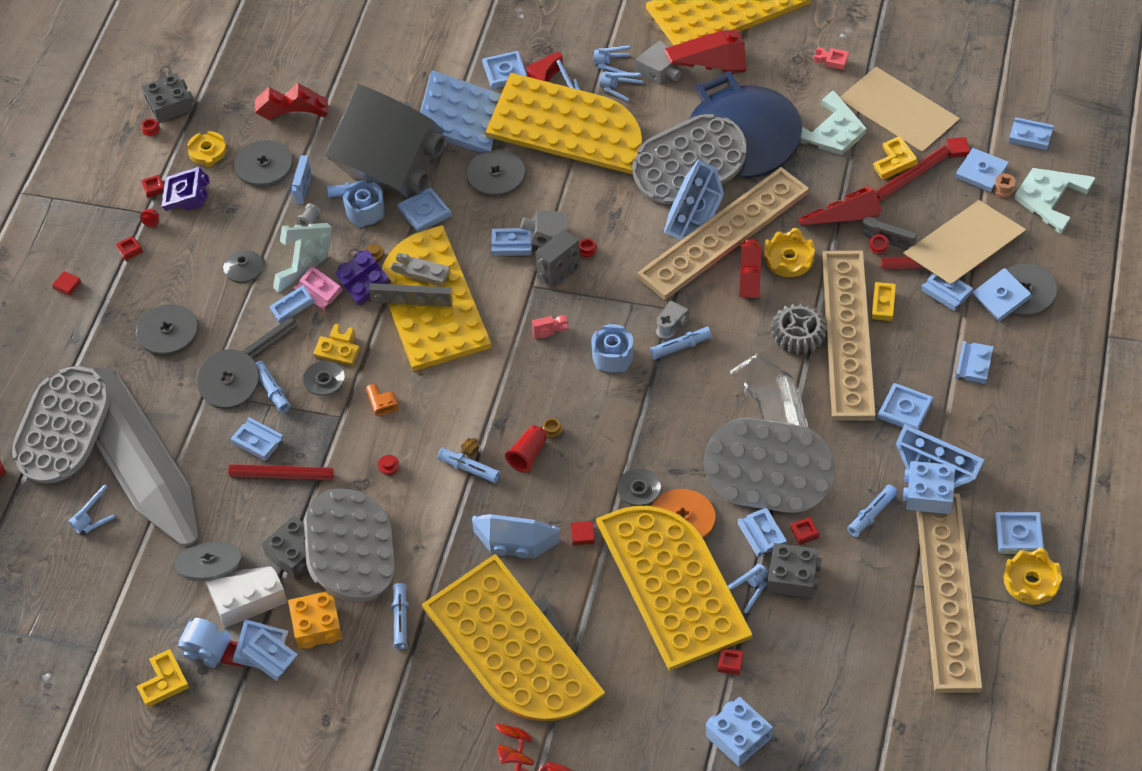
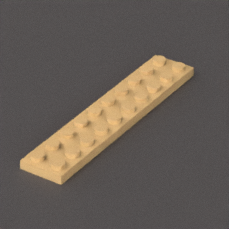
[637,167,809,300]
[822,250,875,421]
[916,494,982,693]

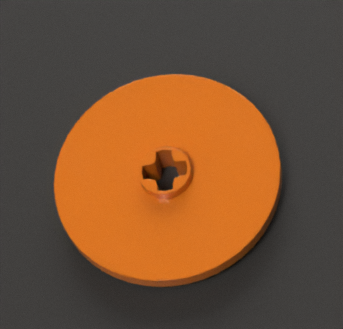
[652,489,716,539]

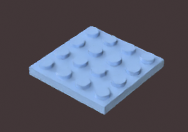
[420,70,501,153]

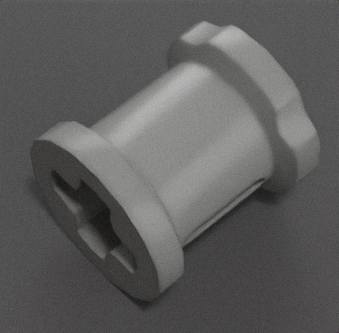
[296,203,321,227]

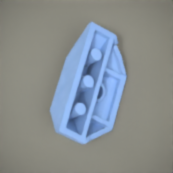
[664,160,724,240]
[896,424,985,488]
[472,514,560,559]

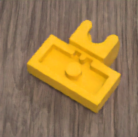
[313,324,360,367]

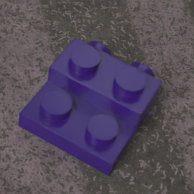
[162,167,210,211]
[335,249,391,306]

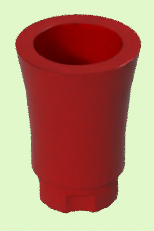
[505,425,548,473]

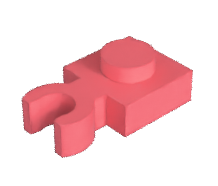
[813,48,849,70]
[532,315,568,339]

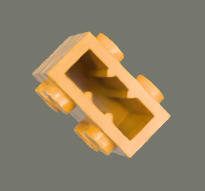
[288,592,343,649]

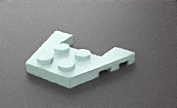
[800,91,867,155]
[1015,168,1095,234]
[273,223,332,292]

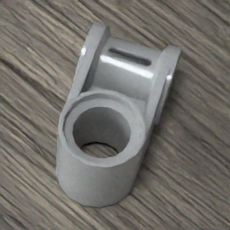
[656,301,690,340]

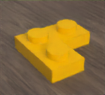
[873,136,918,180]
[137,649,189,708]

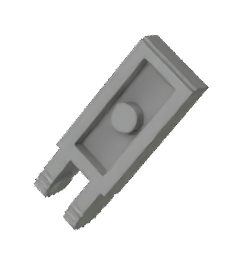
[391,253,450,286]

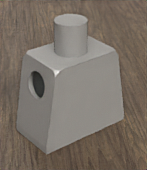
[635,40,682,84]
[520,210,567,247]

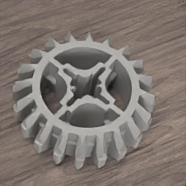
[771,303,827,355]

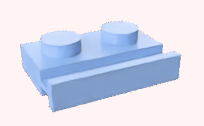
[1009,117,1054,151]
[292,155,312,204]
[491,228,532,256]
[921,273,973,311]
[956,341,993,384]
[231,417,284,461]
[738,508,787,557]
[240,628,298,681]

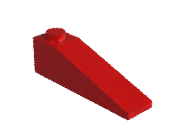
[664,30,746,73]
[797,186,883,225]

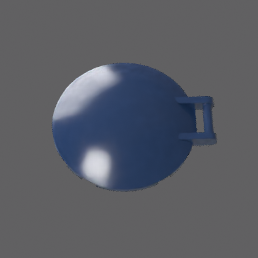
[689,71,802,178]

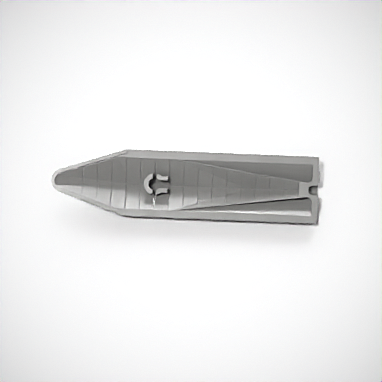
[89,367,198,546]

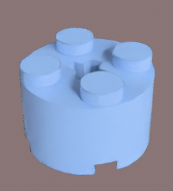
[343,180,385,228]
[591,324,634,373]
[178,618,231,668]

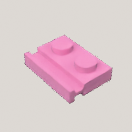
[293,266,343,311]

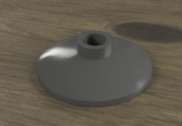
[224,250,264,283]
[303,361,345,396]
[617,469,661,506]

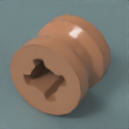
[994,173,1016,199]

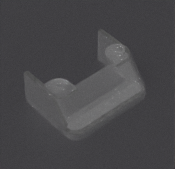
[730,354,808,428]

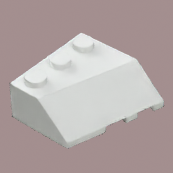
[205,566,287,628]

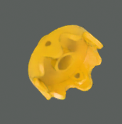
[764,228,815,277]
[1004,548,1062,605]

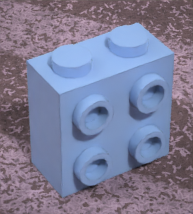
[903,461,955,514]
[706,697,773,767]

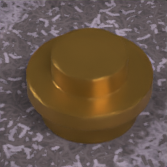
[364,244,384,262]
[542,418,563,439]
[461,438,480,458]

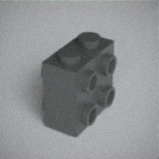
[142,73,194,123]
[535,230,580,289]
[262,516,308,580]
[767,543,822,599]

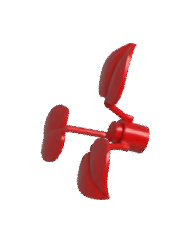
[495,723,573,771]

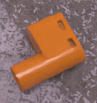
[366,384,398,416]

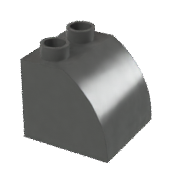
[325,84,445,200]

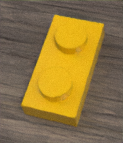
[872,282,896,321]

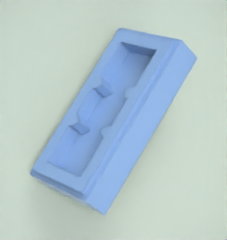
[270,285,315,324]

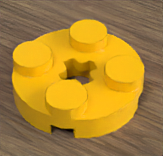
[187,131,227,167]

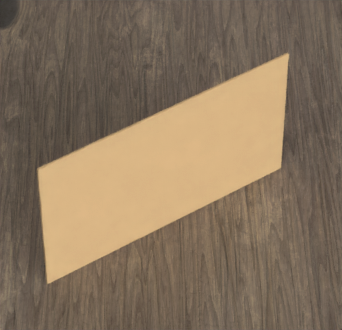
[840,67,960,152]
[903,200,1027,284]

